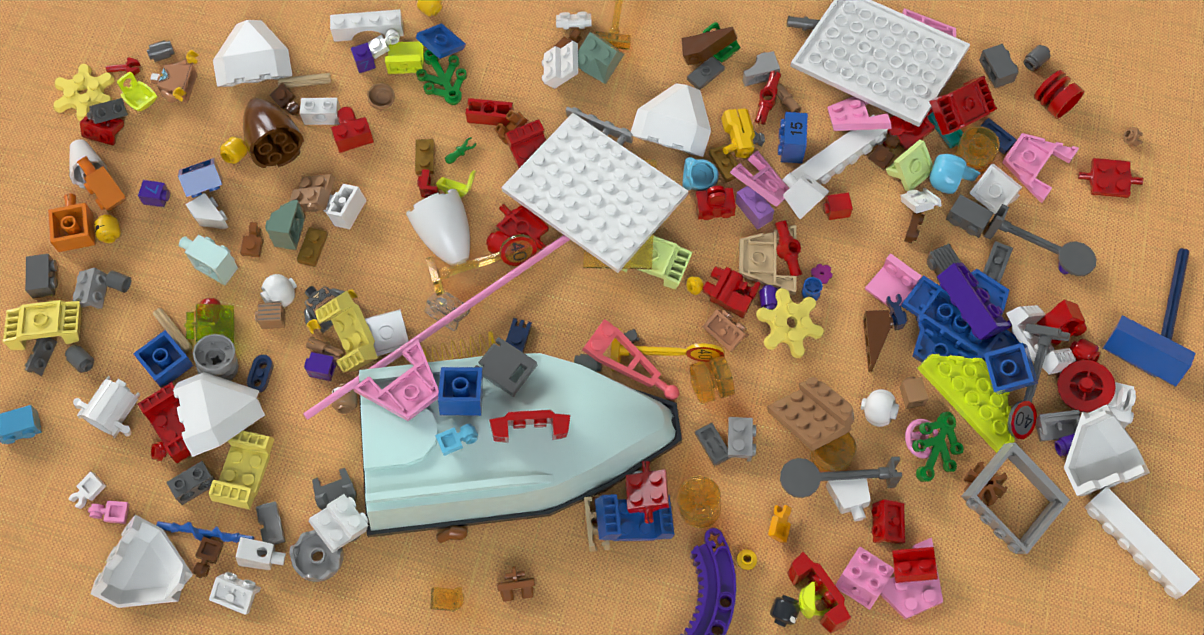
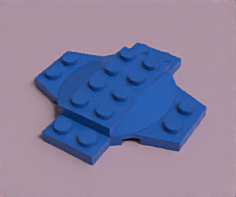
[901,269,1020,363]

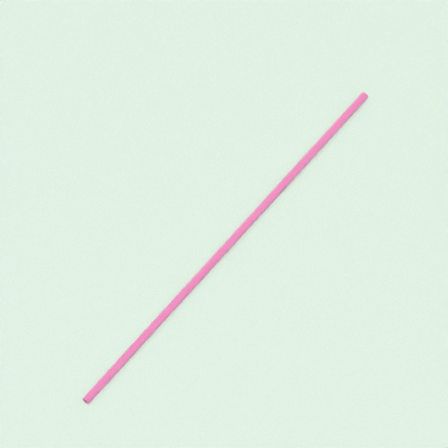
[303,235,570,420]

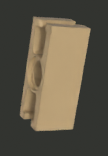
[584,495,610,552]

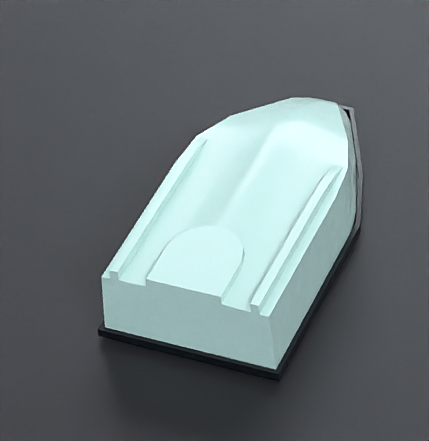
[359,353,682,537]

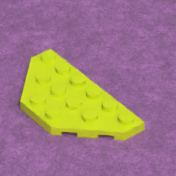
[917,354,1014,453]

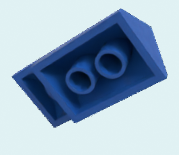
[1102,315,1196,387]

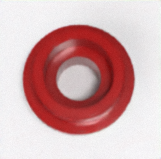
[151,442,167,462]

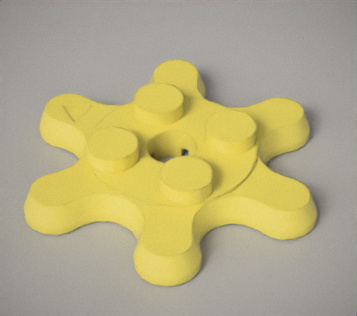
[53,64,114,121]
[756,288,824,358]

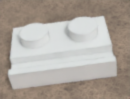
[901,188,942,214]

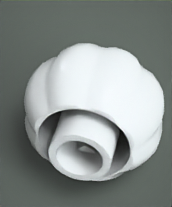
[260,274,297,308]
[861,389,899,427]

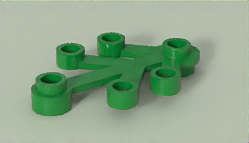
[416,49,467,105]
[912,412,964,482]

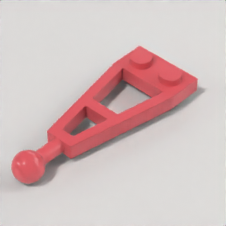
[582,319,679,400]

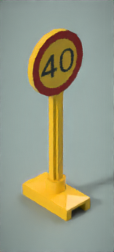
[610,328,725,371]

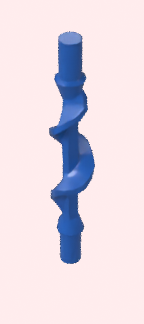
[156,521,255,543]

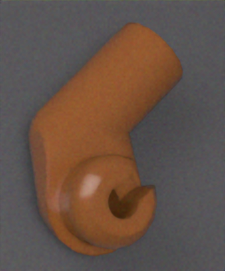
[436,526,468,543]

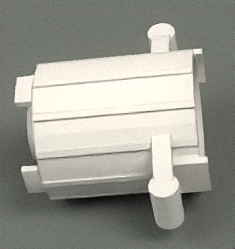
[73,376,140,438]

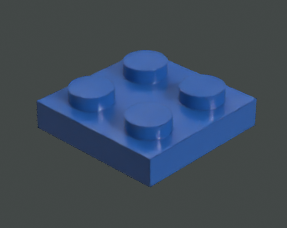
[416,23,466,59]

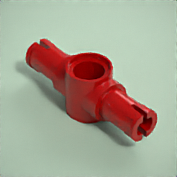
[754,71,781,125]
[775,220,802,276]

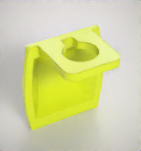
[117,72,158,111]
[436,170,476,198]
[799,582,831,619]

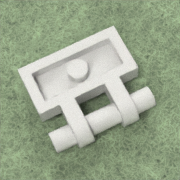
[556,12,592,30]

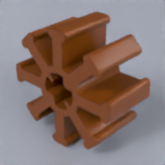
[964,462,1008,506]

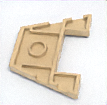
[739,225,797,295]

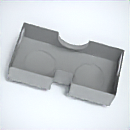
[256,501,285,545]

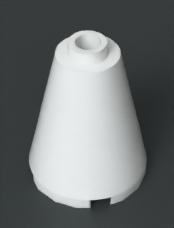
[69,139,108,189]

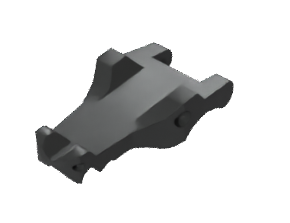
[312,468,361,543]

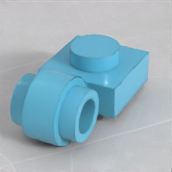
[435,424,478,456]

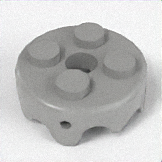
[290,530,344,582]

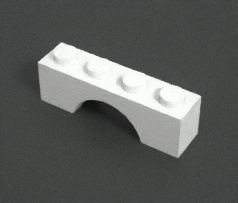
[330,9,404,42]

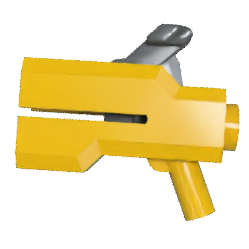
[721,108,765,159]

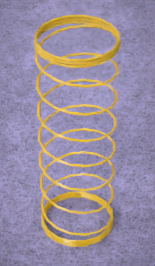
[422,331,495,362]

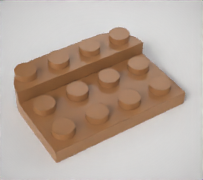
[767,377,854,451]

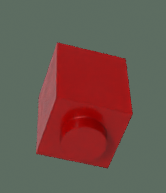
[823,192,853,220]

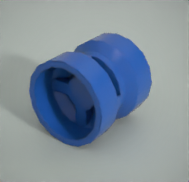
[801,277,823,301]

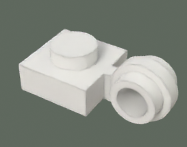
[368,29,400,59]

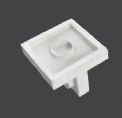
[970,164,1022,214]
[365,309,409,356]

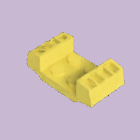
[315,291,378,372]
[3,300,82,350]
[209,431,274,510]

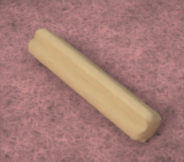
[278,73,331,88]
[153,308,192,353]

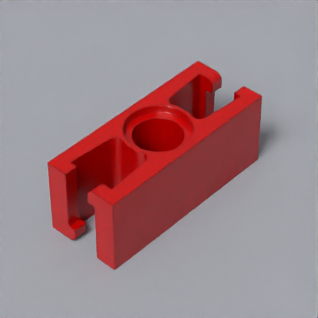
[465,98,514,126]

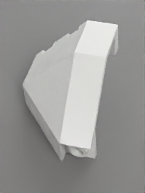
[213,20,292,87]
[631,83,711,157]
[173,372,265,457]
[1064,405,1150,496]
[90,515,193,608]

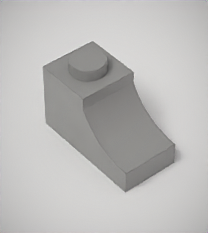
[742,51,780,87]

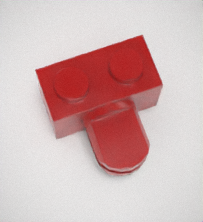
[331,107,374,153]
[695,186,736,220]
[1037,299,1087,345]

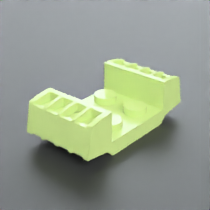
[621,235,693,289]

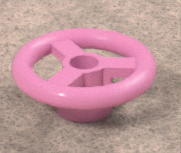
[905,419,938,459]

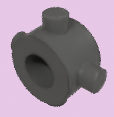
[624,329,640,343]

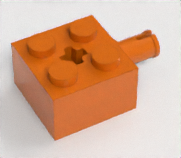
[77,156,126,212]
[48,193,96,252]

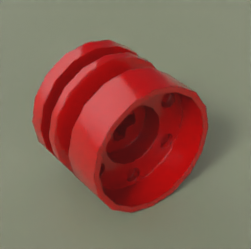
[1034,70,1085,119]

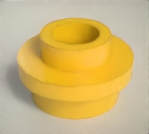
[686,276,704,295]
[737,549,757,570]

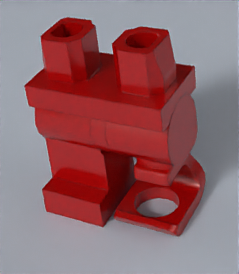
[702,266,761,318]

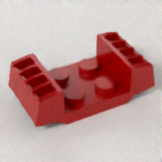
[929,75,997,135]
[504,119,546,168]
[137,382,191,464]
[489,410,570,443]
[787,552,851,633]

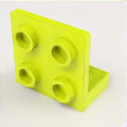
[385,41,424,74]

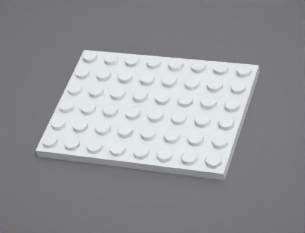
[791,0,970,127]
[501,113,688,273]

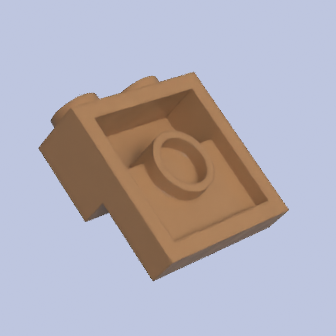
[289,174,335,212]

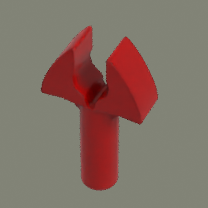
[106,57,141,75]

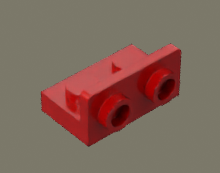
[80,115,124,146]
[871,499,905,544]
[892,547,938,583]

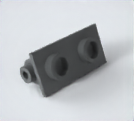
[87,98,128,124]
[24,337,57,376]

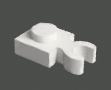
[69,471,106,509]

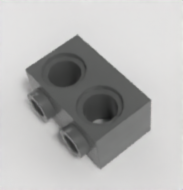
[166,461,215,505]

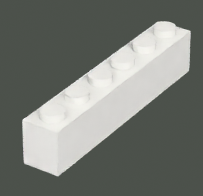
[791,114,888,185]
[1084,487,1200,600]

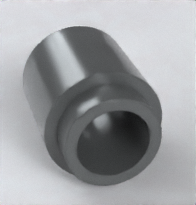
[147,40,175,62]
[1023,45,1051,71]
[65,345,94,373]
[574,354,602,372]

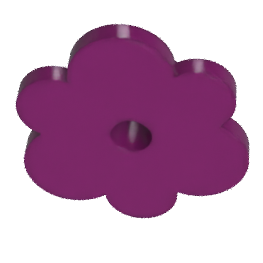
[811,264,833,284]

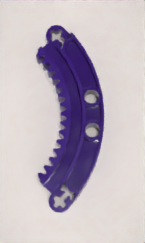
[680,528,736,635]

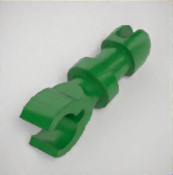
[445,137,477,164]

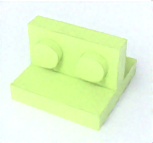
[886,140,933,191]

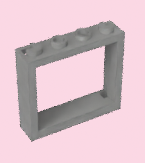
[961,443,1070,554]

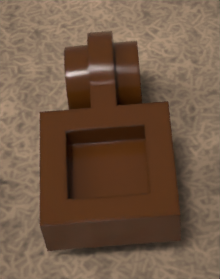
[270,83,300,115]
[868,135,901,170]
[193,537,224,578]

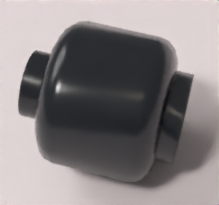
[770,594,800,627]

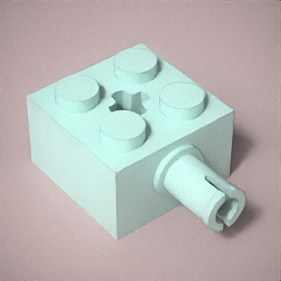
[179,234,238,286]

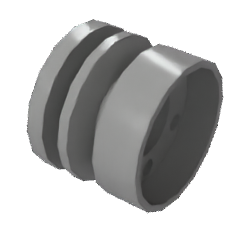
[193,334,239,381]

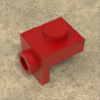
[417,169,440,198]

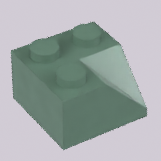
[578,32,625,84]
[265,200,306,250]

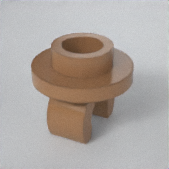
[1124,127,1143,146]

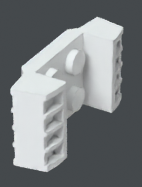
[1006,305,1076,374]

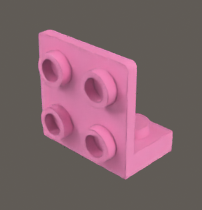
[865,254,922,307]
[835,547,894,610]

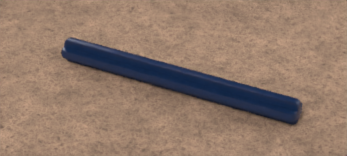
[1161,248,1189,340]

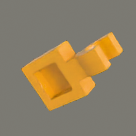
[768,505,792,543]

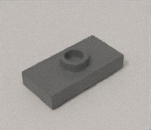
[687,56,725,90]
[695,423,730,467]

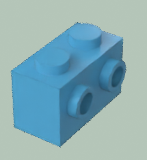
[0,405,42,444]

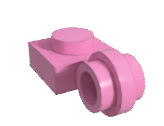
[88,501,129,524]

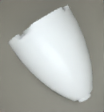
[406,189,470,268]

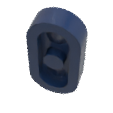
[247,355,274,393]

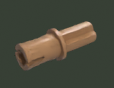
[777,84,802,113]
[306,337,344,360]

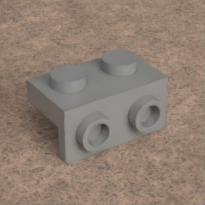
[73,268,108,309]
[728,417,756,462]

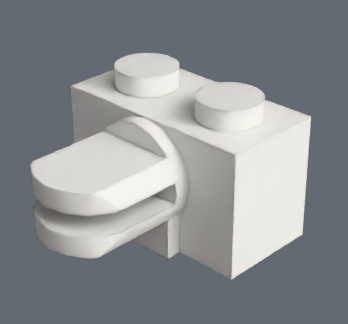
[323,184,366,229]
[1108,382,1136,428]

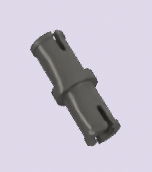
[787,16,820,31]

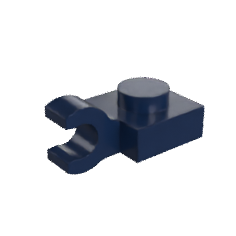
[886,294,907,331]

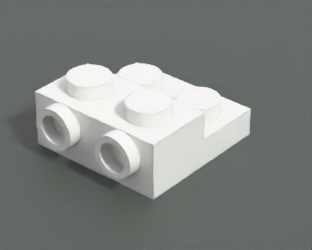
[542,41,578,89]
[308,494,368,553]

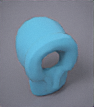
[929,154,980,194]
[682,157,719,191]

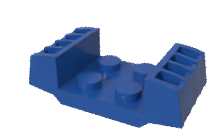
[595,494,675,541]

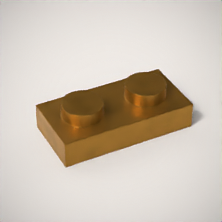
[415,139,435,175]
[709,144,738,183]
[296,227,328,267]

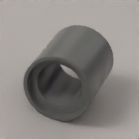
[105,270,132,293]

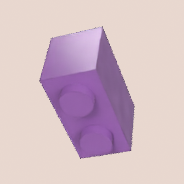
[735,186,774,230]

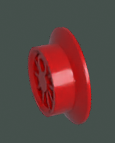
[1057,360,1116,413]

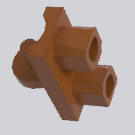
[494,110,528,145]
[497,566,535,602]

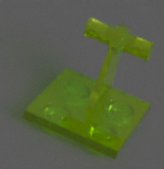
[184,304,234,343]

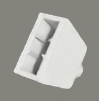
[782,173,829,219]
[826,479,871,522]
[236,537,286,570]

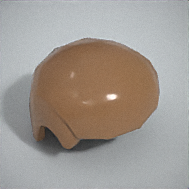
[367,83,395,110]

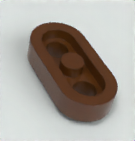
[904,212,925,243]

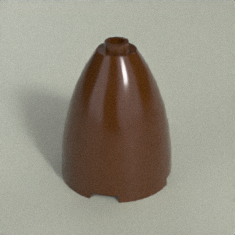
[243,98,304,168]

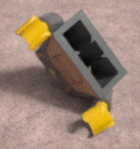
[304,286,359,334]

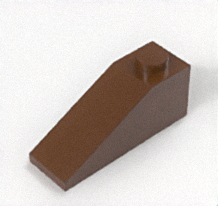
[682,27,738,65]
[863,310,893,372]

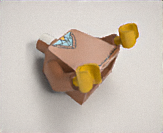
[151,50,199,103]

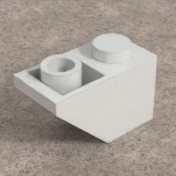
[186,193,228,229]

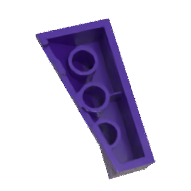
[937,263,1012,340]

